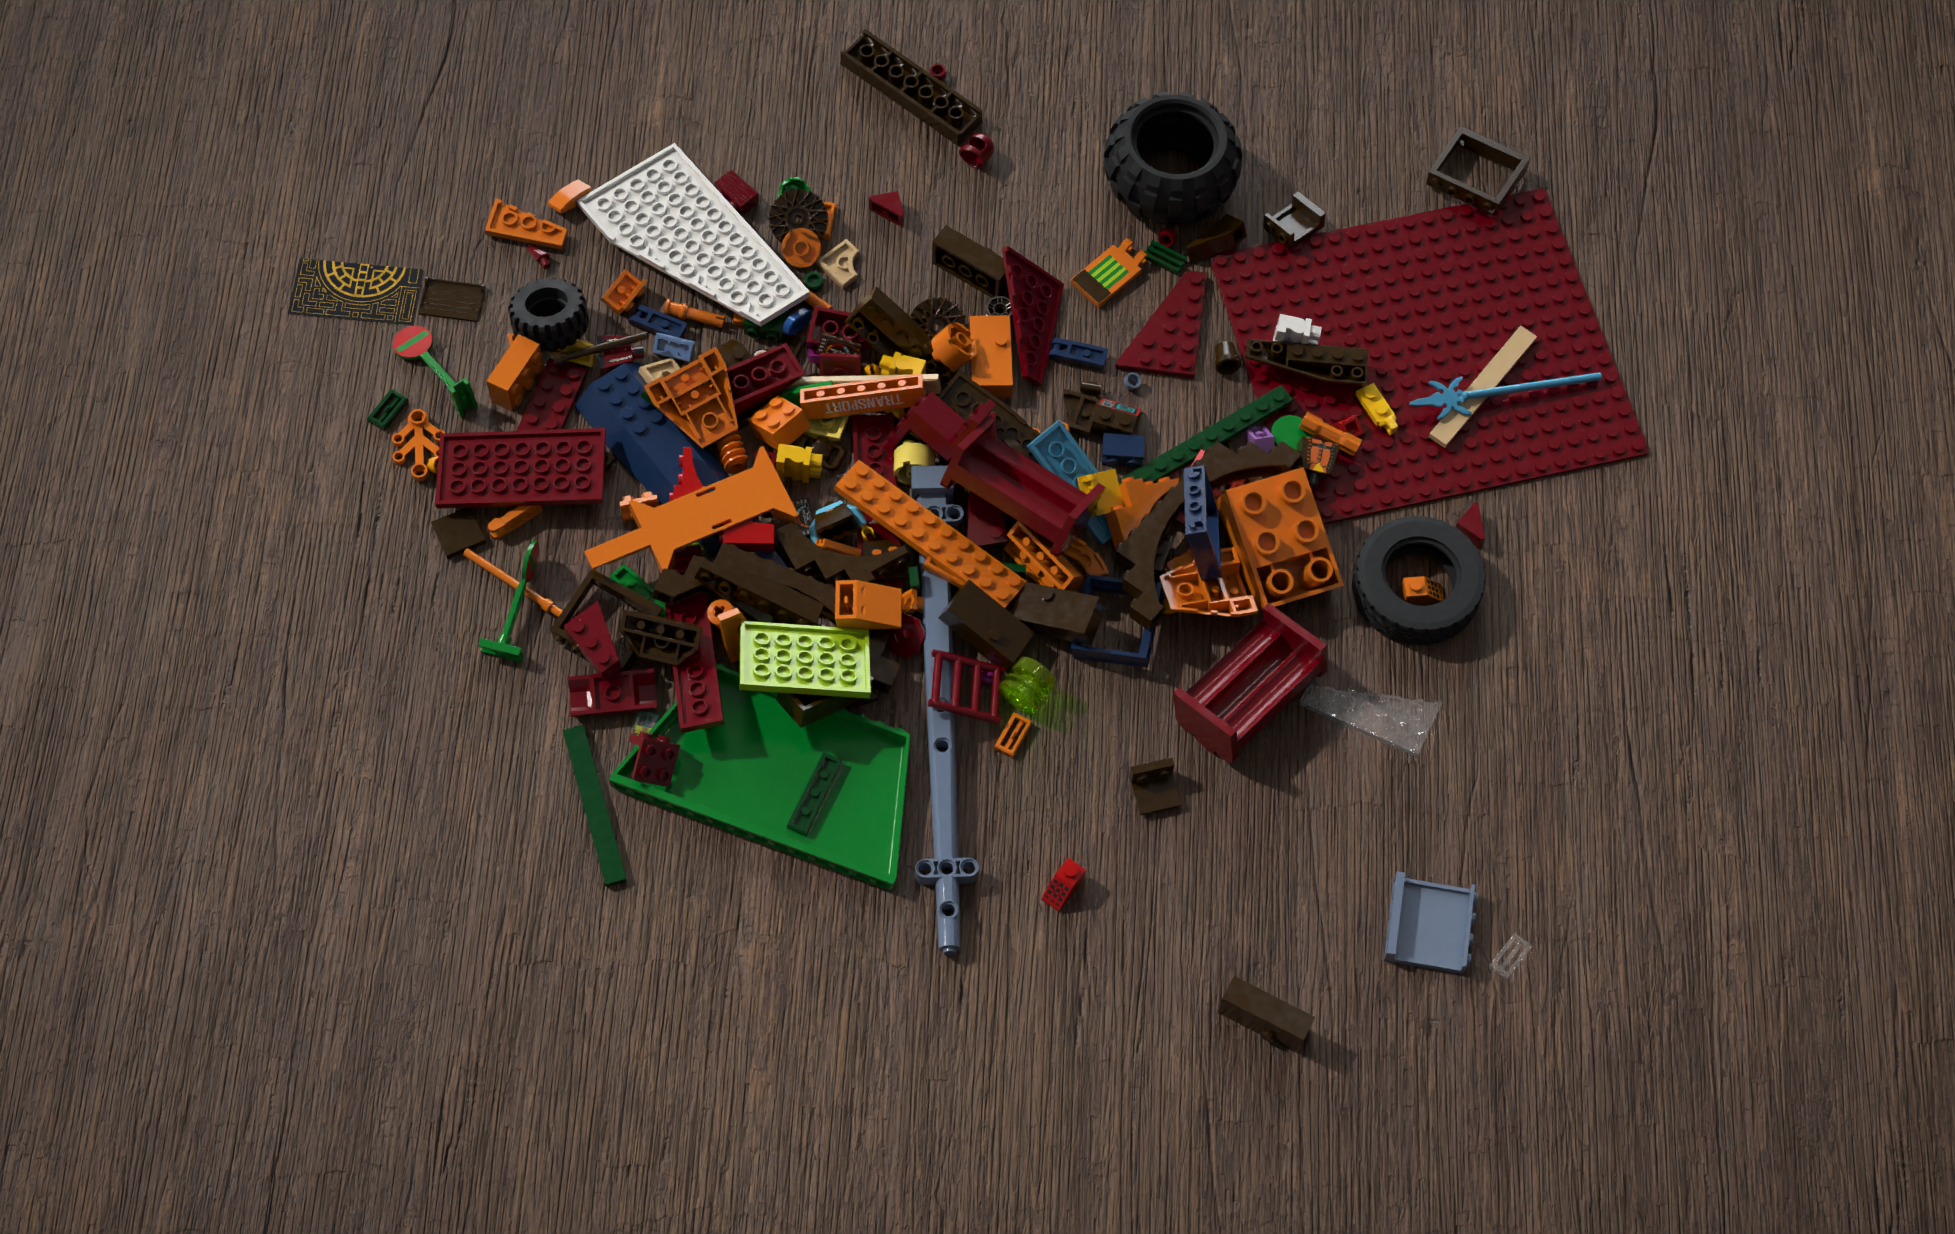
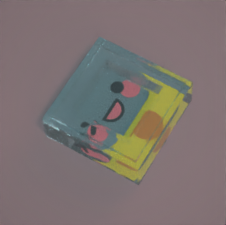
[633,711,659,734]

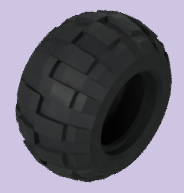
[1104,92,1243,225]

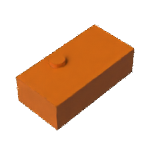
[969,315,1013,398]

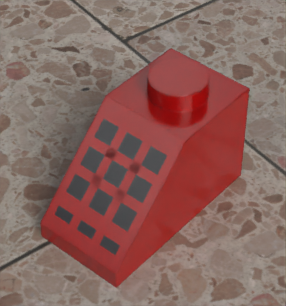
[1041,858,1086,912]

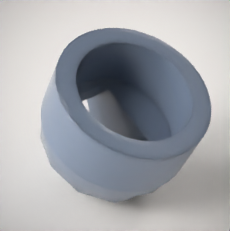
[1123,372,1141,390]

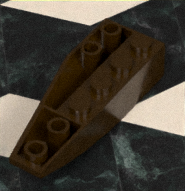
[845,286,958,388]

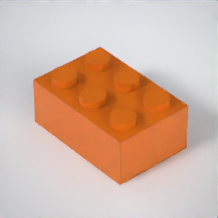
[486,334,544,411]

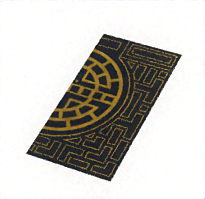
[288,258,423,325]

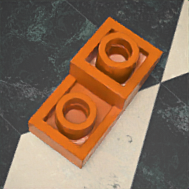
[548,180,591,213]

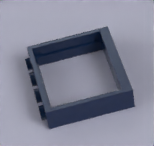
[1184,465,1222,580]
[1069,574,1163,668]

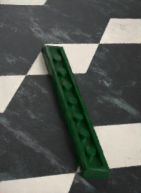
[562,724,627,887]

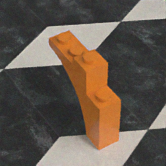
[1105,476,1179,549]

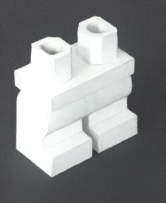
[1273,314,1322,345]

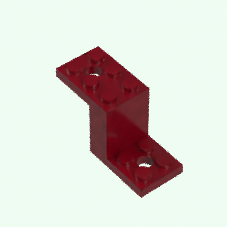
[884,391,996,461]

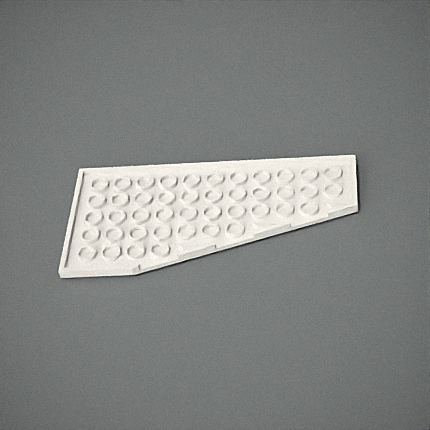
[576,143,810,326]

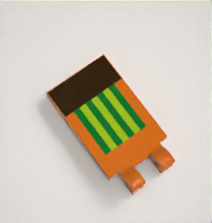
[1071,238,1147,308]

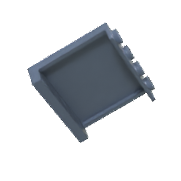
[1384,871,1478,974]

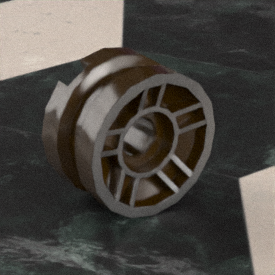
[986,296,1013,324]

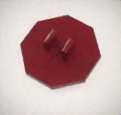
[886,612,926,658]

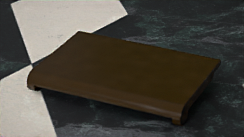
[418,277,486,322]

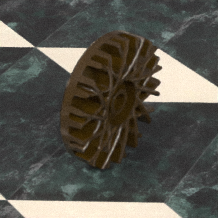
[768,189,828,244]
[910,297,968,339]

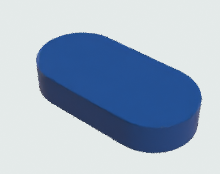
[783,308,811,336]

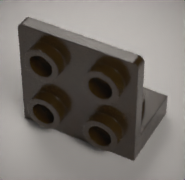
[1129,757,1182,815]

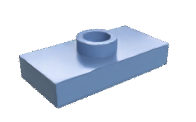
[652,333,696,362]

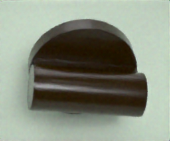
[1080,381,1101,398]

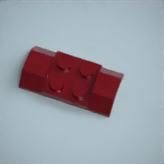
[568,668,657,717]

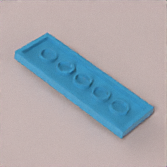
[1027,420,1111,545]

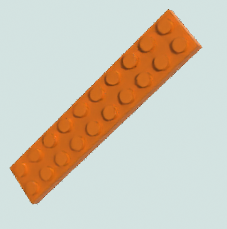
[833,460,1027,609]

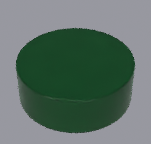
[803,272,823,292]

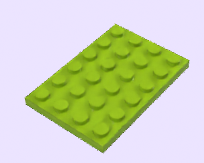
[739,621,871,698]

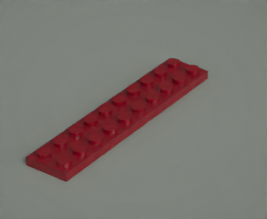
[852,414,902,589]
[665,544,725,733]

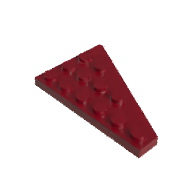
[1002,246,1064,387]
[1116,271,1207,379]

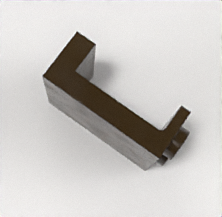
[1263,192,1326,250]

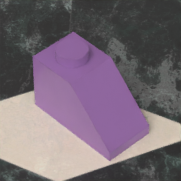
[1245,426,1275,453]

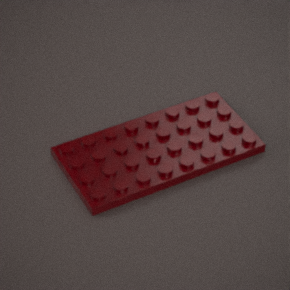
[435,428,606,509]

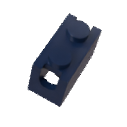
[1101,433,1145,468]

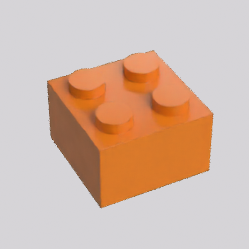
[748,395,810,450]

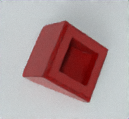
[1334,415,1364,437]

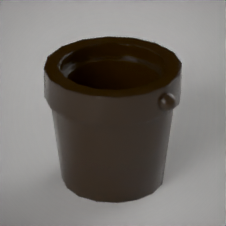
[1215,341,1241,375]

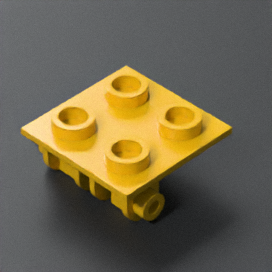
[1077,469,1123,517]

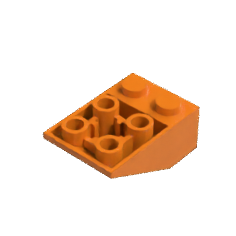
[835,580,902,629]

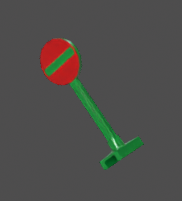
[393,326,478,418]
[478,541,539,663]

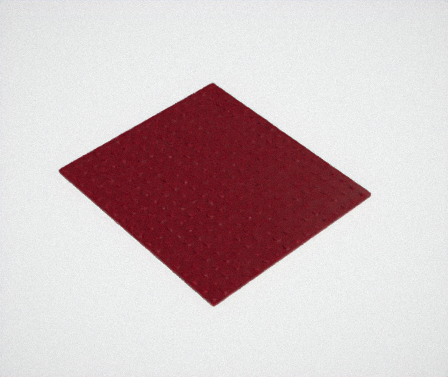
[1209,188,1649,525]

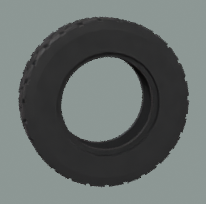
[1352,516,1486,645]

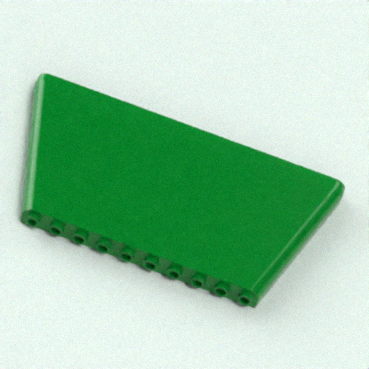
[609,663,910,890]

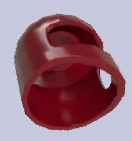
[959,133,994,169]

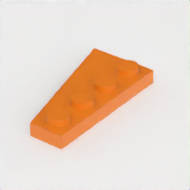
[485,198,568,250]

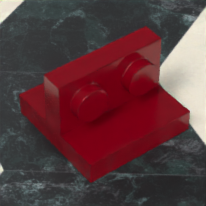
[819,353,861,376]

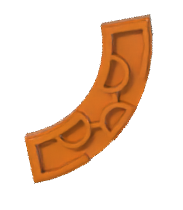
[1046,537,1109,577]

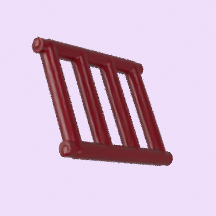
[928,649,1005,724]

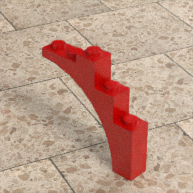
[669,447,774,552]

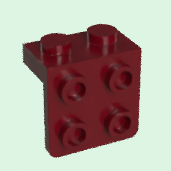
[629,731,680,787]

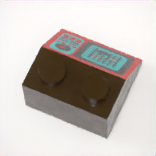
[1091,398,1142,437]

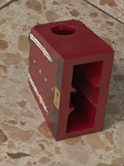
[597,335,645,377]

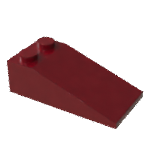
[727,343,805,416]

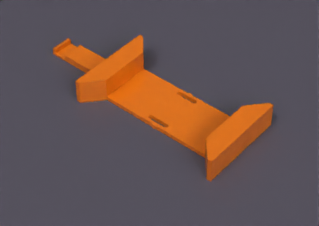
[584,446,798,573]

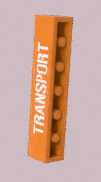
[800,373,926,420]

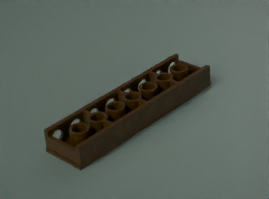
[840,29,983,146]

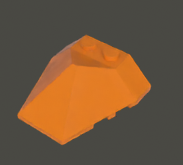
[644,347,738,448]
[1159,547,1258,617]

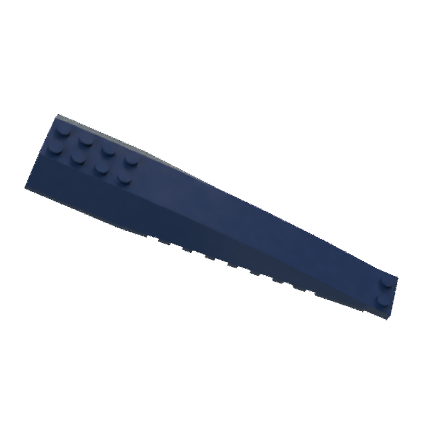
[575,363,791,568]

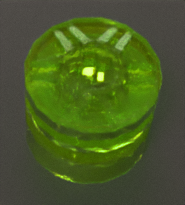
[999,657,1056,714]

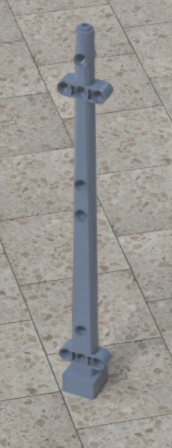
[911,465,979,955]

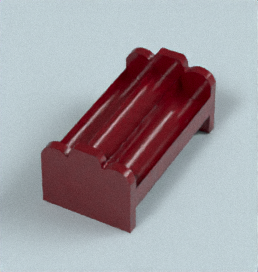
[940,415,1105,558]
[1173,603,1327,763]

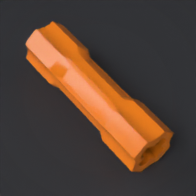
[1299,412,1362,456]

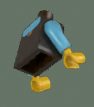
[809,500,875,544]

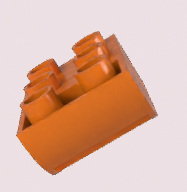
[1216,467,1344,610]

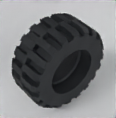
[508,277,589,352]

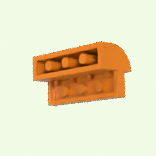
[1004,521,1084,592]

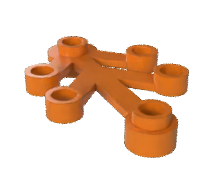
[392,409,445,482]

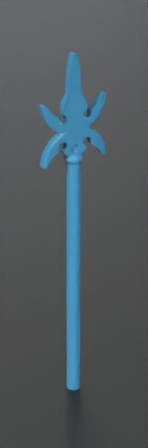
[1409,372,1602,420]

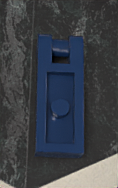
[628,304,688,338]
[1049,337,1108,370]

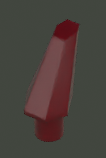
[526,246,550,269]

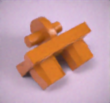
[620,491,658,521]
[901,589,924,615]

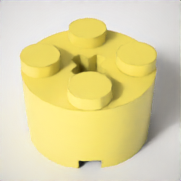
[894,440,935,485]

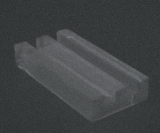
[1488,933,1532,981]

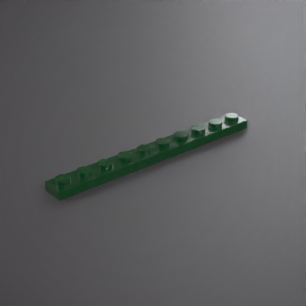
[1118,385,1293,485]

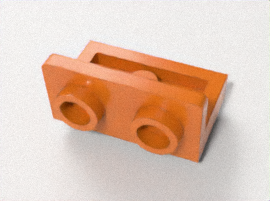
[601,269,647,315]

